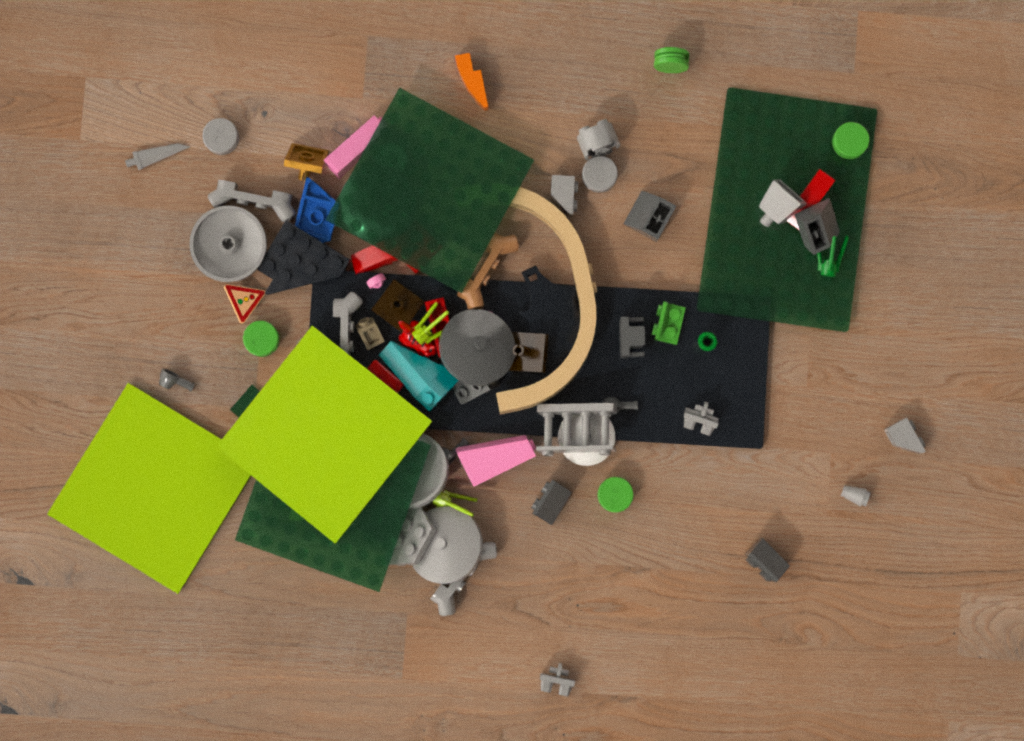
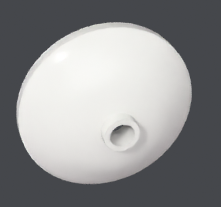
[558,414,615,466]

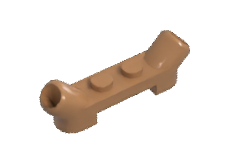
[457,232,519,310]

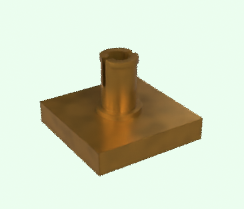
[284,143,329,181]

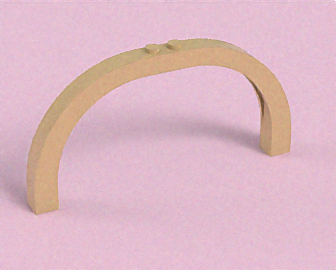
[455,183,597,414]

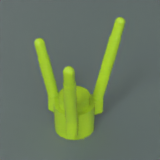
[412,302,449,345]
[432,490,478,516]

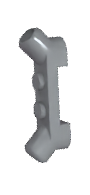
[208,180,296,222]
[333,292,363,356]
[430,541,497,616]

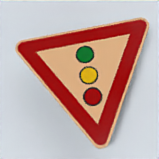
[224,284,265,324]

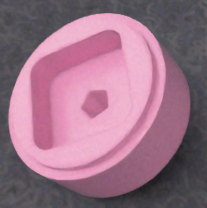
[367,273,386,289]

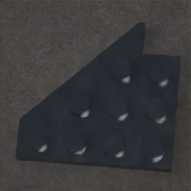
[258,220,351,295]

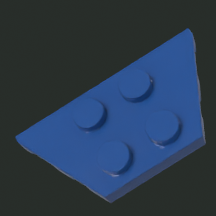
[295,177,339,243]

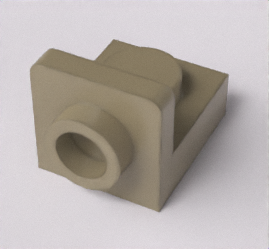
[355,317,385,350]

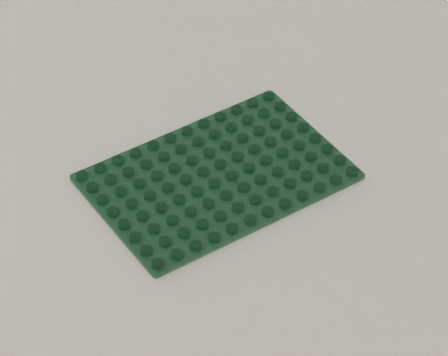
[697,88,877,332]

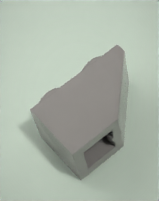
[551,175,578,217]
[884,418,926,454]

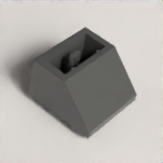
[623,191,676,242]
[794,198,840,255]
[531,480,572,525]
[745,538,790,582]

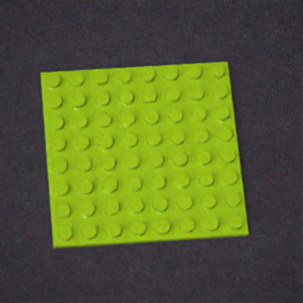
[216,326,433,544]
[47,383,251,594]

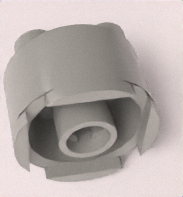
[577,119,620,160]

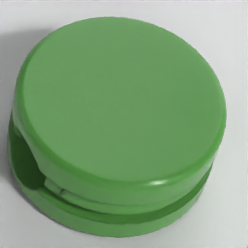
[654,47,690,73]
[832,122,869,159]
[243,321,280,357]
[597,477,633,513]

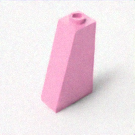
[324,115,388,179]
[455,435,536,487]

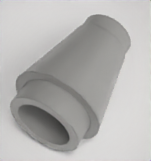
[841,485,871,507]

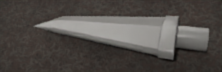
[125,143,190,170]

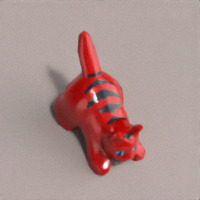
[399,321,437,358]

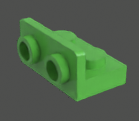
[652,301,686,345]

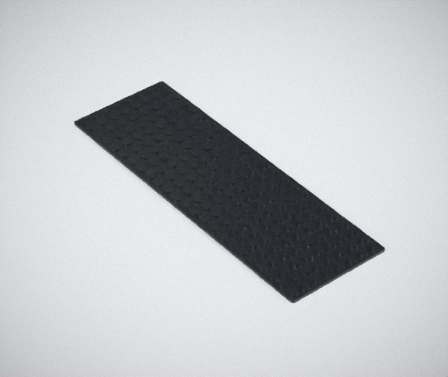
[309,271,771,449]

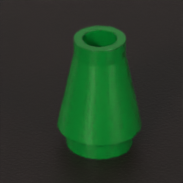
[698,332,717,351]

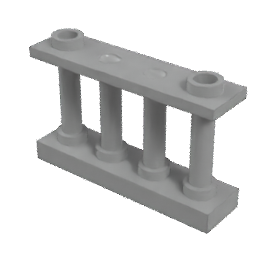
[536,403,617,456]

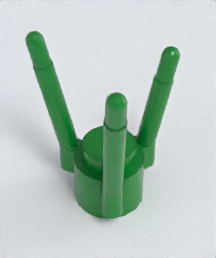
[817,236,849,277]

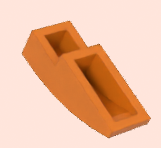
[455,53,488,111]

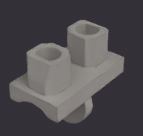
[684,402,719,436]
[539,663,575,696]

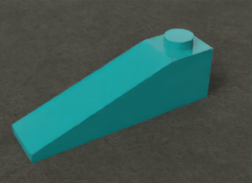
[379,341,459,411]

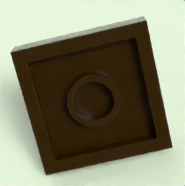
[371,279,425,333]
[509,332,549,373]

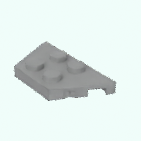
[380,507,436,566]

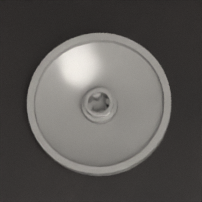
[189,206,267,283]
[378,434,449,509]
[412,507,483,584]

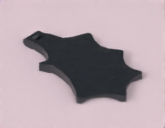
[518,265,580,372]

